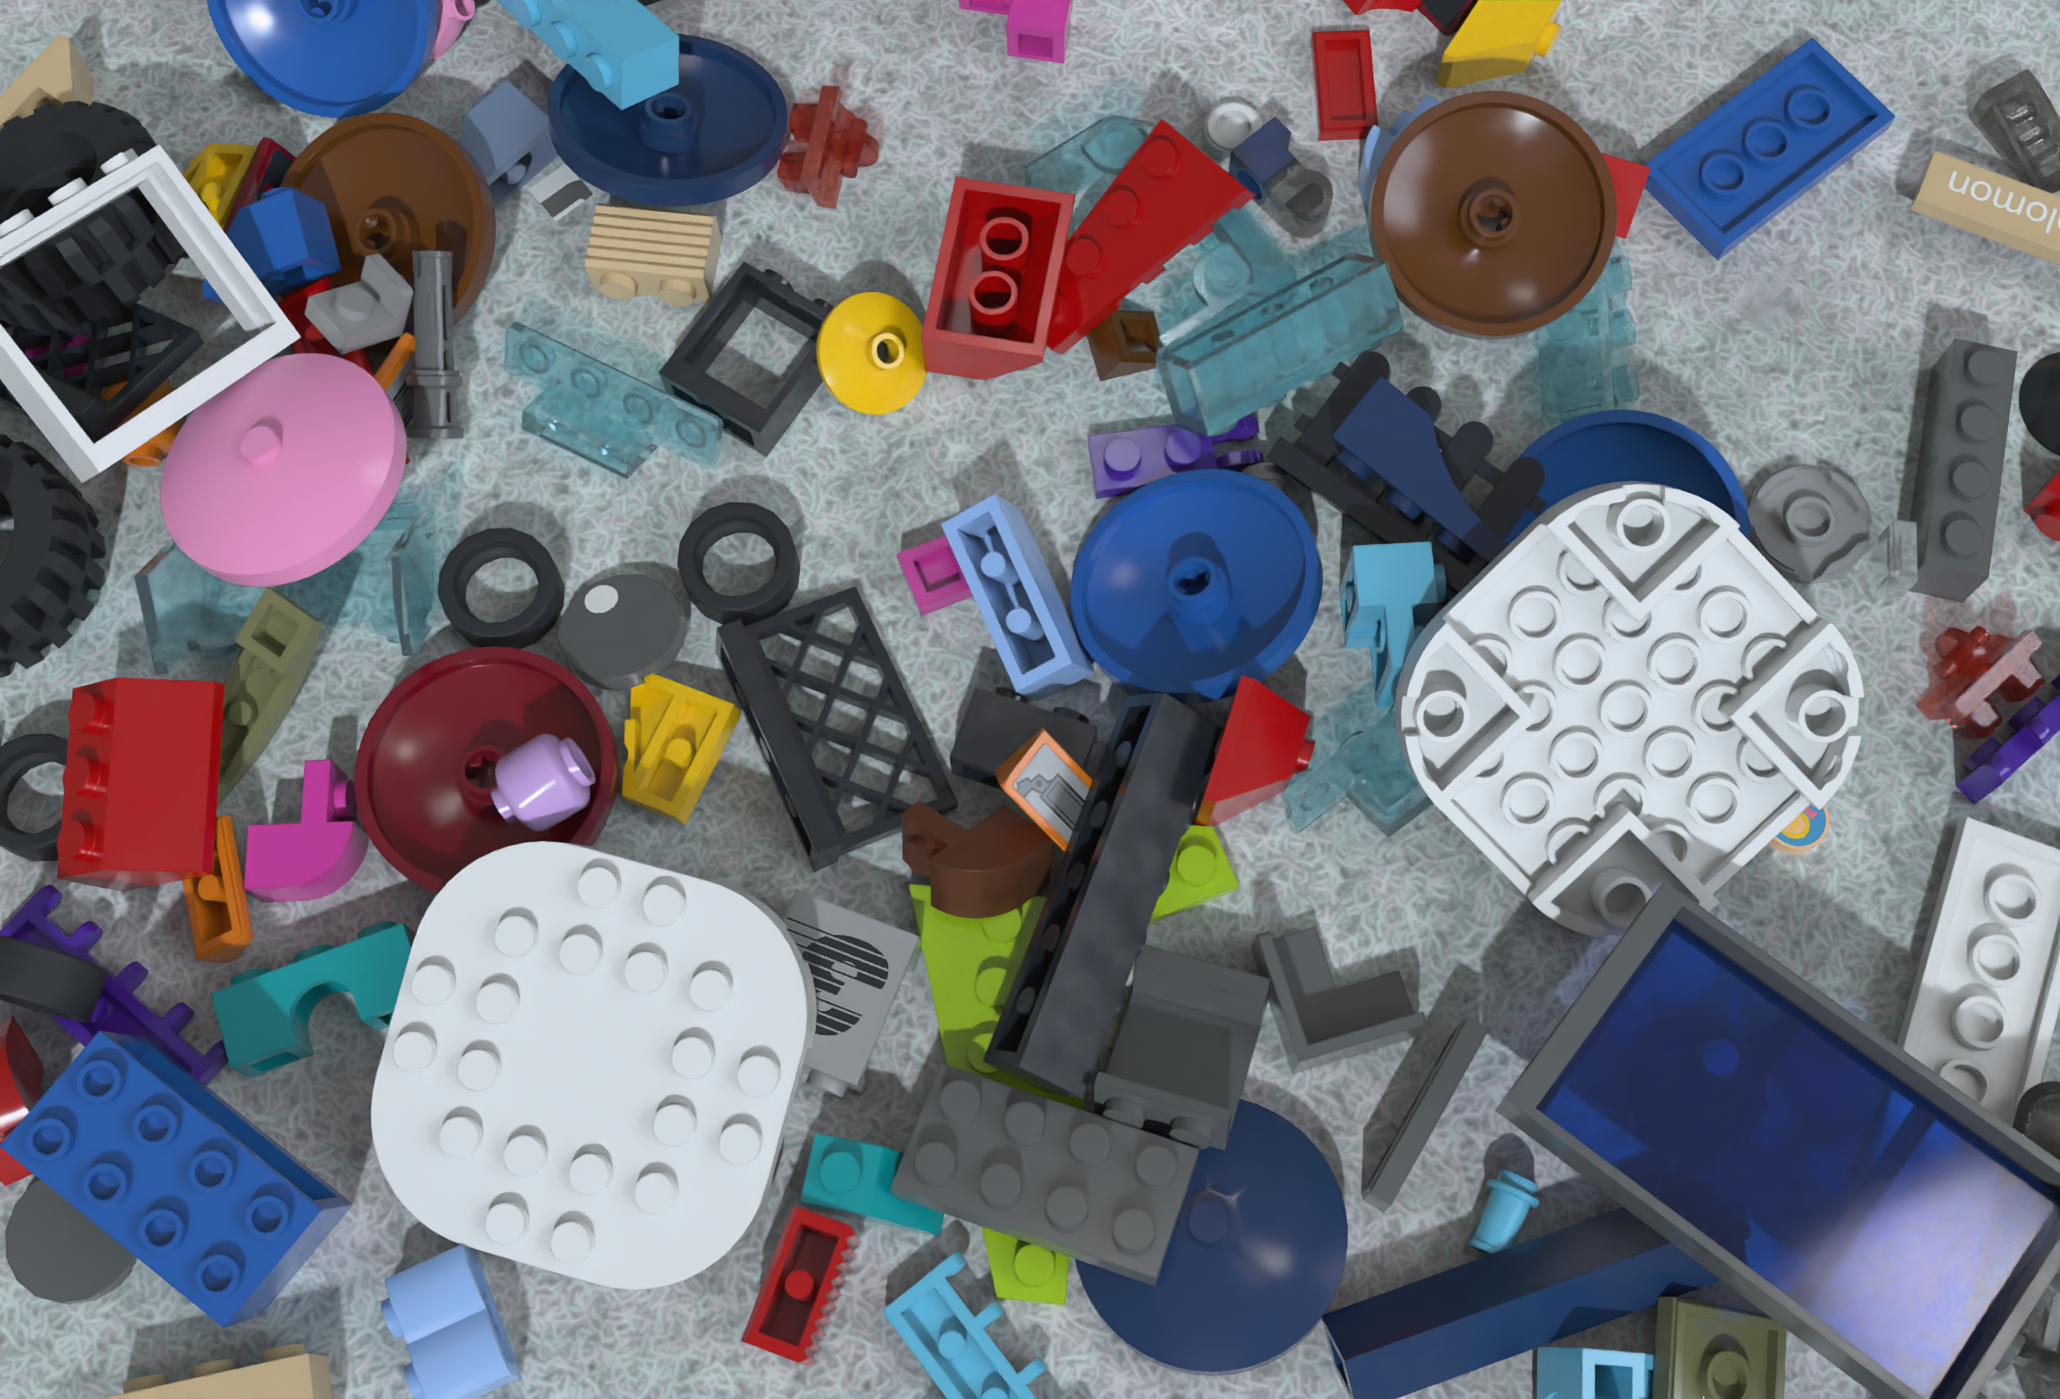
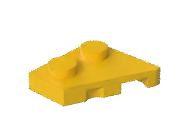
[622,673,742,826]

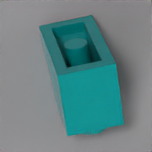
[800,1133,944,1236]

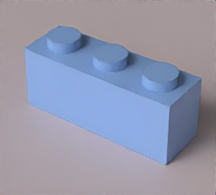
[941,494,1095,700]

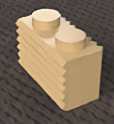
[585,203,722,306]

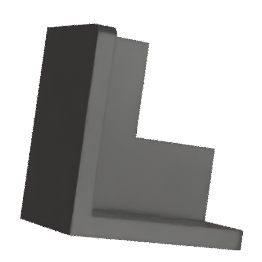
[1251,927,1428,1074]

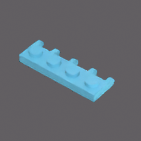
[882,1250,1048,1399]

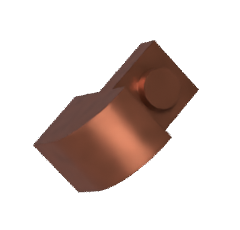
[902,801,1052,919]

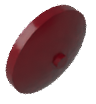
[354,646,619,894]

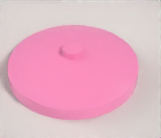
[160,353,407,587]

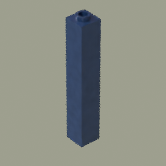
[1322,1177,1750,1399]

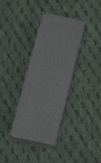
[1361,1017,1489,1212]

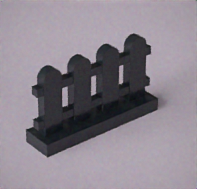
[1266,351,1547,594]

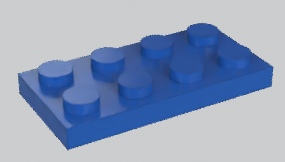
[1644,38,1896,260]

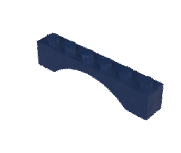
[1331,376,1509,566]

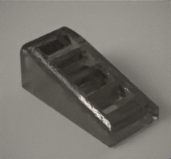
[1968,69,2060,193]

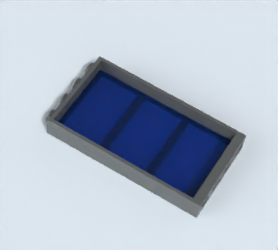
[1495,881,2060,1399]

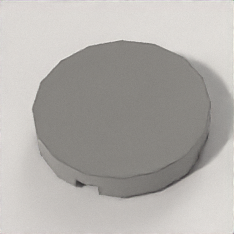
[1747,464,1872,584]

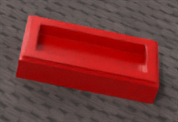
[1311,30,1378,141]

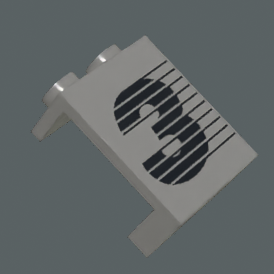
[783,889,922,1099]

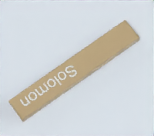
[1909,150,2060,266]

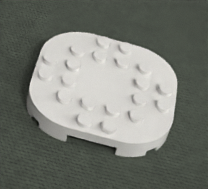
[1395,481,1864,939]
[371,841,817,1290]

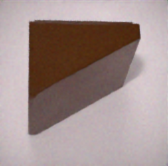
[1086,310,1169,381]

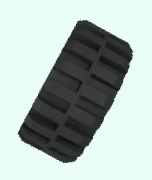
[0,101,183,332]
[0,433,106,678]

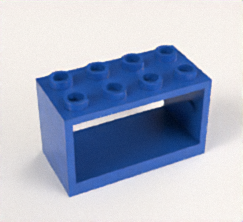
[0,1031,354,1328]

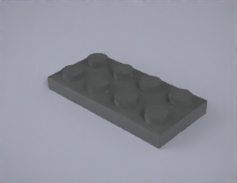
[891,1063,1200,1287]

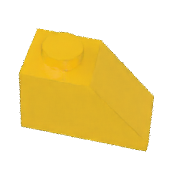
[1436,0,1562,88]

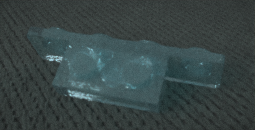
[1537,248,1640,423]
[504,321,723,480]
[1281,703,1434,838]

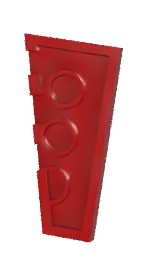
[1047,118,1256,355]

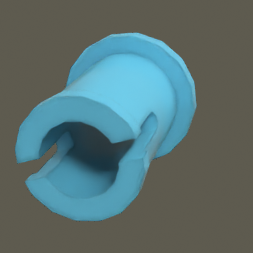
[1467,1169,1540,1255]

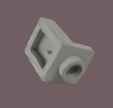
[304,253,413,355]

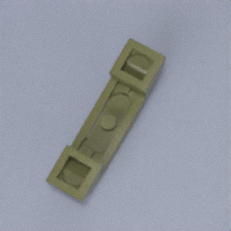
[217,587,322,808]

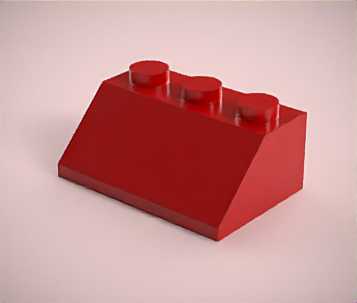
[921,177,1075,381]
[57,677,225,892]

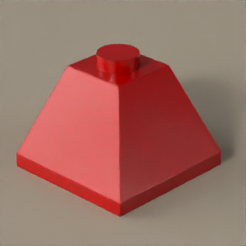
[1194,675,1316,827]

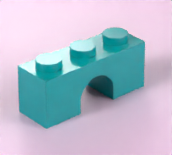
[210,921,416,1078]

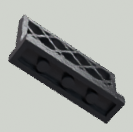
[0,303,204,444]
[715,586,958,872]

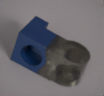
[1229,117,1334,238]

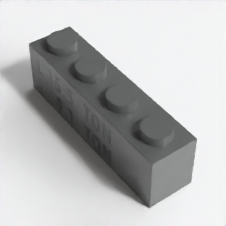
[1900,338,2018,603]

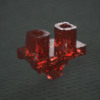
[777,85,880,209]
[1916,626,2046,740]

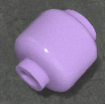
[491,734,595,832]

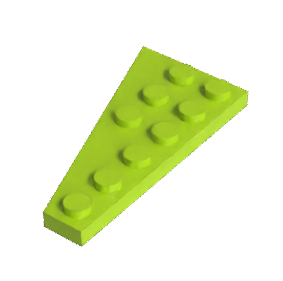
[909,884,1086,1306]

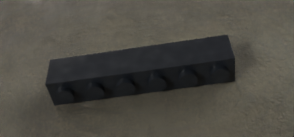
[983,692,1223,1099]

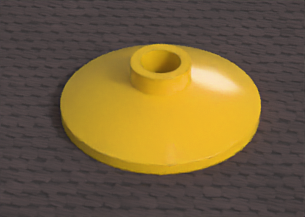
[816,292,927,415]

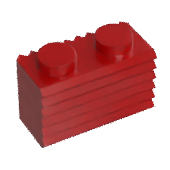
[741,1205,862,1367]

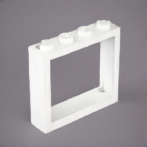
[0,144,301,483]

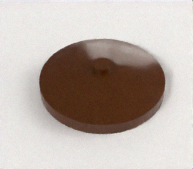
[1368,91,1617,340]
[279,112,496,356]

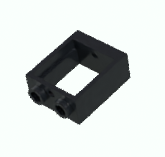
[659,261,834,457]

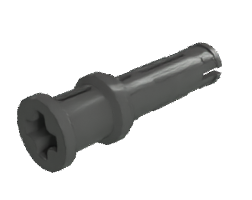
[406,251,464,438]

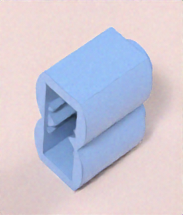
[381,1244,522,1399]

